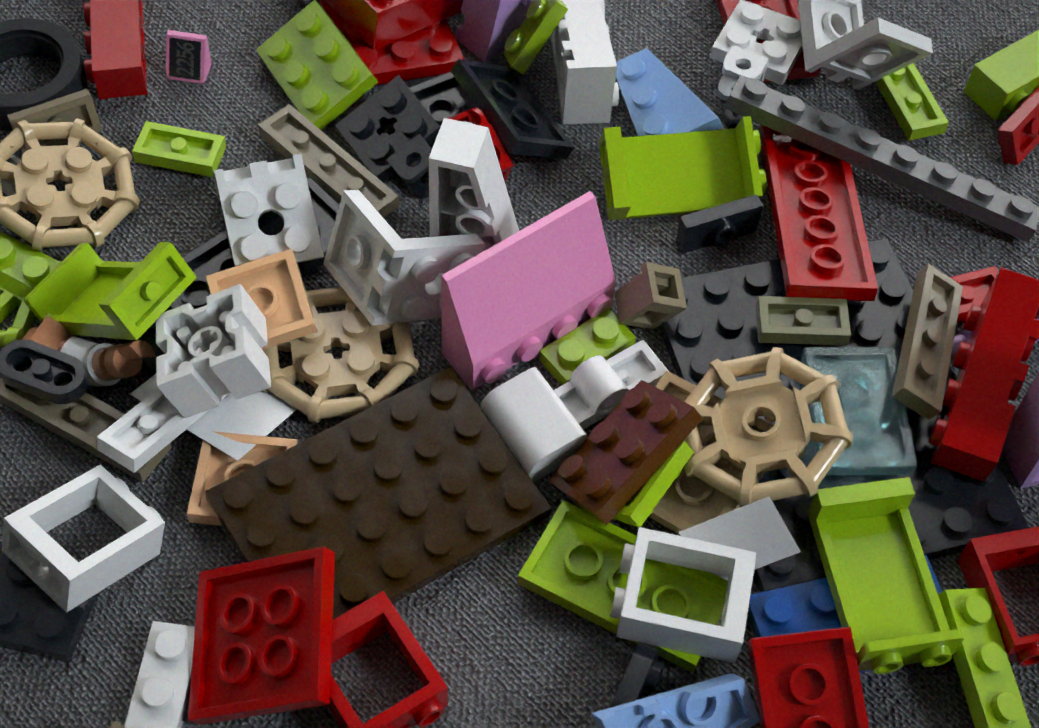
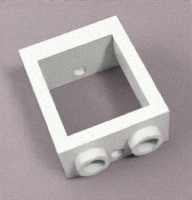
[2,465,165,612]
[610,527,757,663]

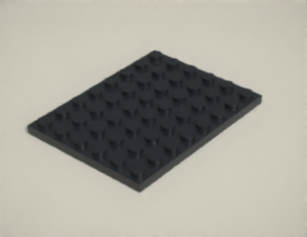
[659,238,1030,593]

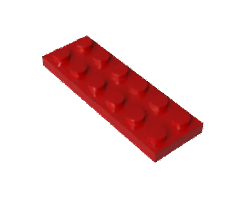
[759,124,878,301]

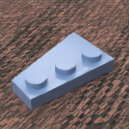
[616,48,723,136]
[591,673,760,728]

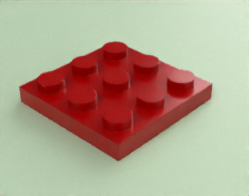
[319,0,465,85]
[188,546,335,725]

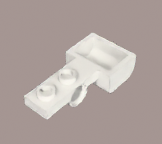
[480,339,668,483]

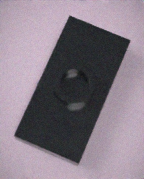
[675,195,763,254]

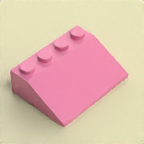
[441,191,616,390]

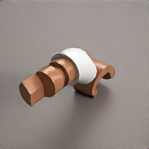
[21,316,155,387]

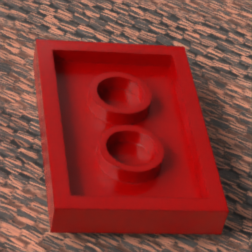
[747,627,869,728]

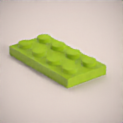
[517,500,728,673]

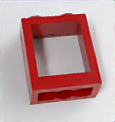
[957,526,1039,667]
[327,591,448,728]

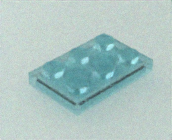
[801,347,917,475]

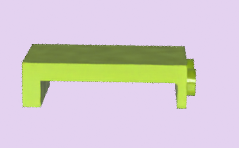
[24,242,197,341]
[807,477,964,674]

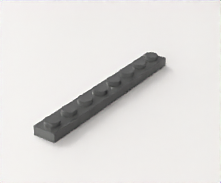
[724,75,1039,242]

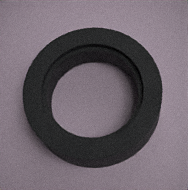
[0,18,87,131]

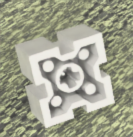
[156,284,271,418]

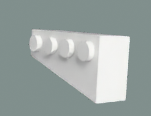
[551,0,619,124]
[429,118,519,251]

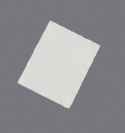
[130,374,297,461]

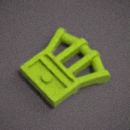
[0,231,61,348]

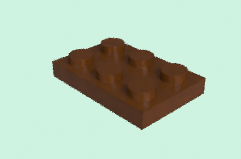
[548,380,703,526]

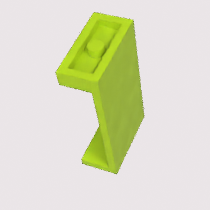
[598,116,767,221]

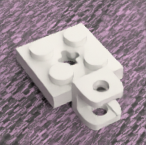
[710,0,803,101]

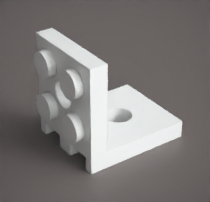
[798,0,933,90]
[214,154,324,266]
[323,190,486,325]

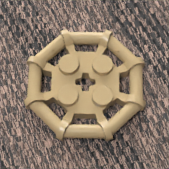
[0,118,140,251]
[263,287,419,423]
[684,347,853,507]

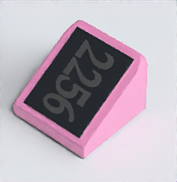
[166,30,212,84]

